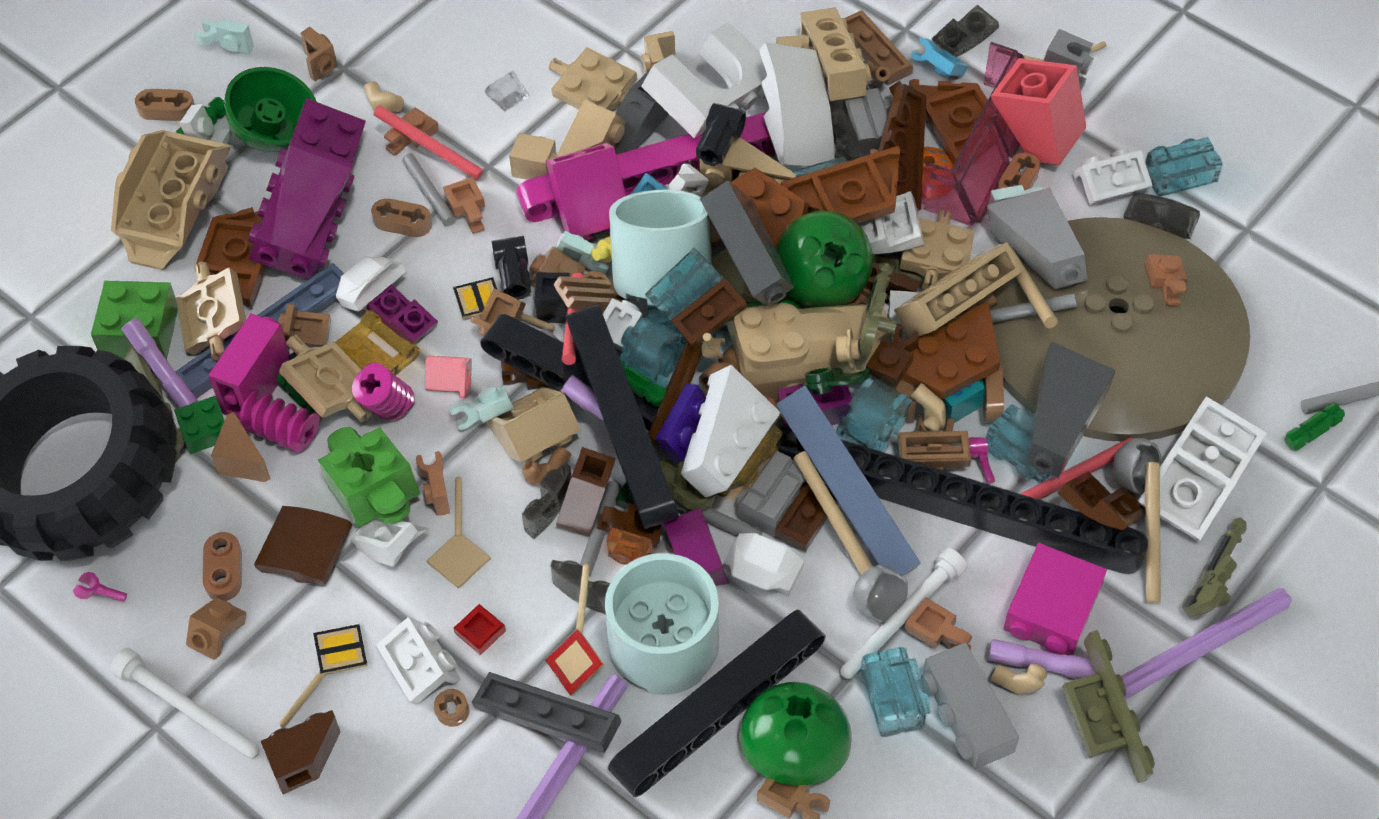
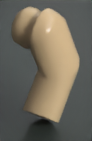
[364,81,404,112]
[910,383,946,432]
[990,664,1047,694]

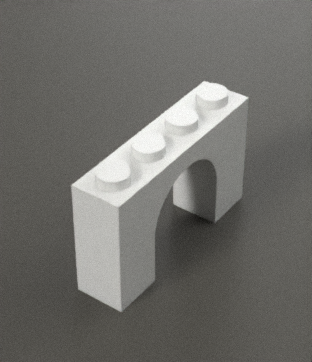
[641,22,768,138]

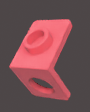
[425,356,472,398]

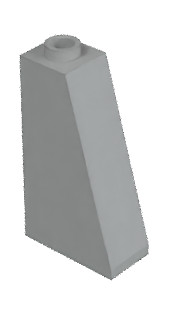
[987,187,1088,289]

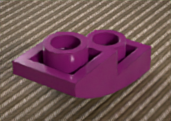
[366,284,438,344]

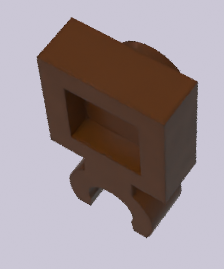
[866,324,919,387]

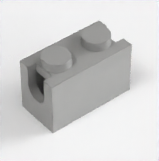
[1044,29,1094,91]

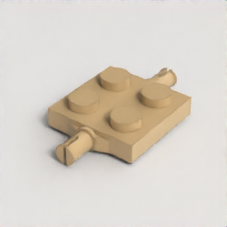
[549,47,638,111]
[899,209,975,290]
[176,262,246,361]
[279,335,371,422]

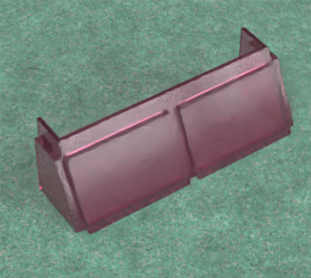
[921,42,1025,227]

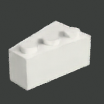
[681,365,781,498]

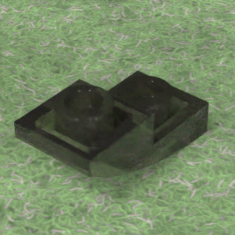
[931,4,999,57]
[831,108,860,165]
[1123,192,1200,239]
[522,462,572,540]
[550,560,610,614]

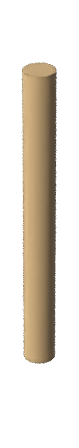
[1010,246,1058,328]
[793,451,872,575]
[1145,462,1161,604]

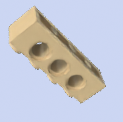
[800,7,871,101]
[894,242,1023,338]

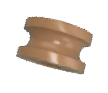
[434,689,470,727]

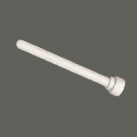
[840,548,968,679]
[110,648,259,758]

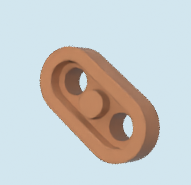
[203,532,242,601]

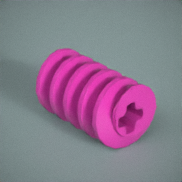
[352,362,415,421]
[240,389,320,452]

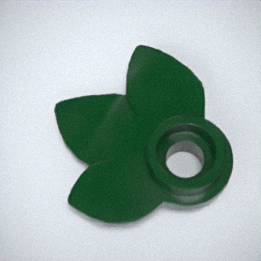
[803,367,870,395]

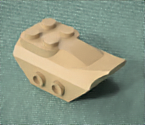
[111,130,232,270]
[727,303,892,401]

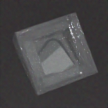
[484,70,530,112]

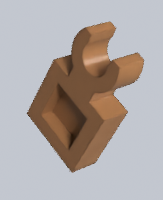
[757,778,830,819]

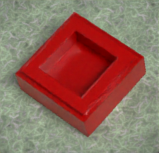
[453,604,506,655]

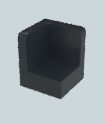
[535,272,570,323]

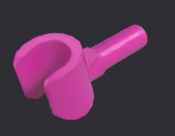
[969,437,995,484]
[73,572,127,602]

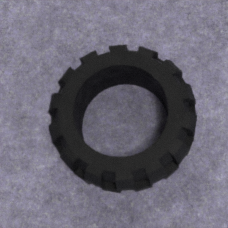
[0,346,177,561]

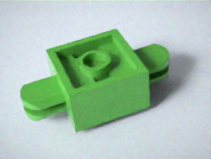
[318,427,420,528]

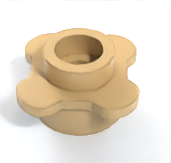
[836,329,861,370]

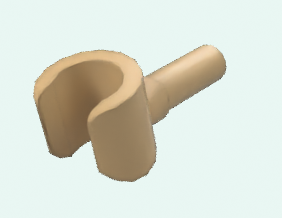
[701,333,725,358]

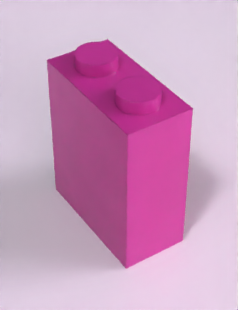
[545,143,626,240]
[208,313,290,420]
[1003,543,1107,656]

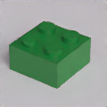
[174,396,224,454]

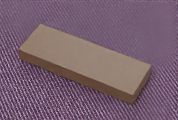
[845,10,913,86]

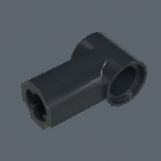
[696,102,746,167]
[491,236,531,300]

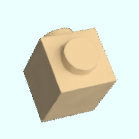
[509,133,557,180]

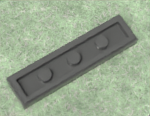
[472,672,622,753]

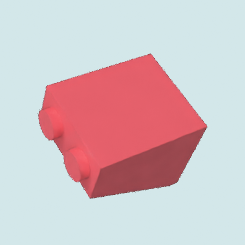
[991,58,1086,165]

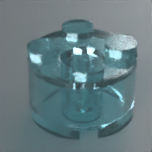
[619,317,686,390]
[836,376,913,453]

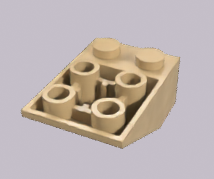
[700,138,796,197]

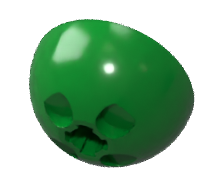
[224,67,317,152]
[776,210,873,308]
[739,682,852,786]

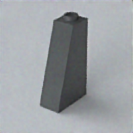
[700,180,794,306]
[1026,342,1116,479]

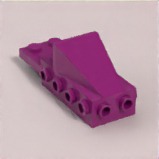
[248,98,366,280]

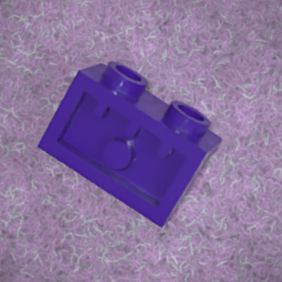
[655,384,706,465]

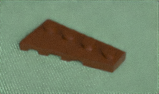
[878,84,926,211]

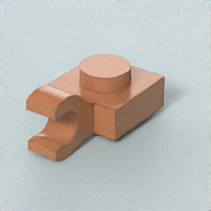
[384,107,439,155]
[443,177,485,234]
[1144,254,1188,306]
[416,451,451,516]
[905,597,972,649]

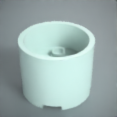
[609,190,712,305]
[605,553,719,694]

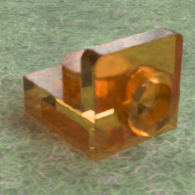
[606,527,653,565]

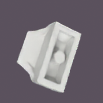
[336,257,406,311]
[350,517,429,567]
[724,533,804,596]

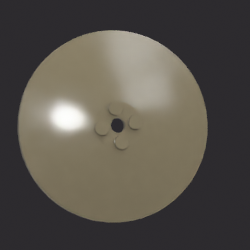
[990,217,1250,442]

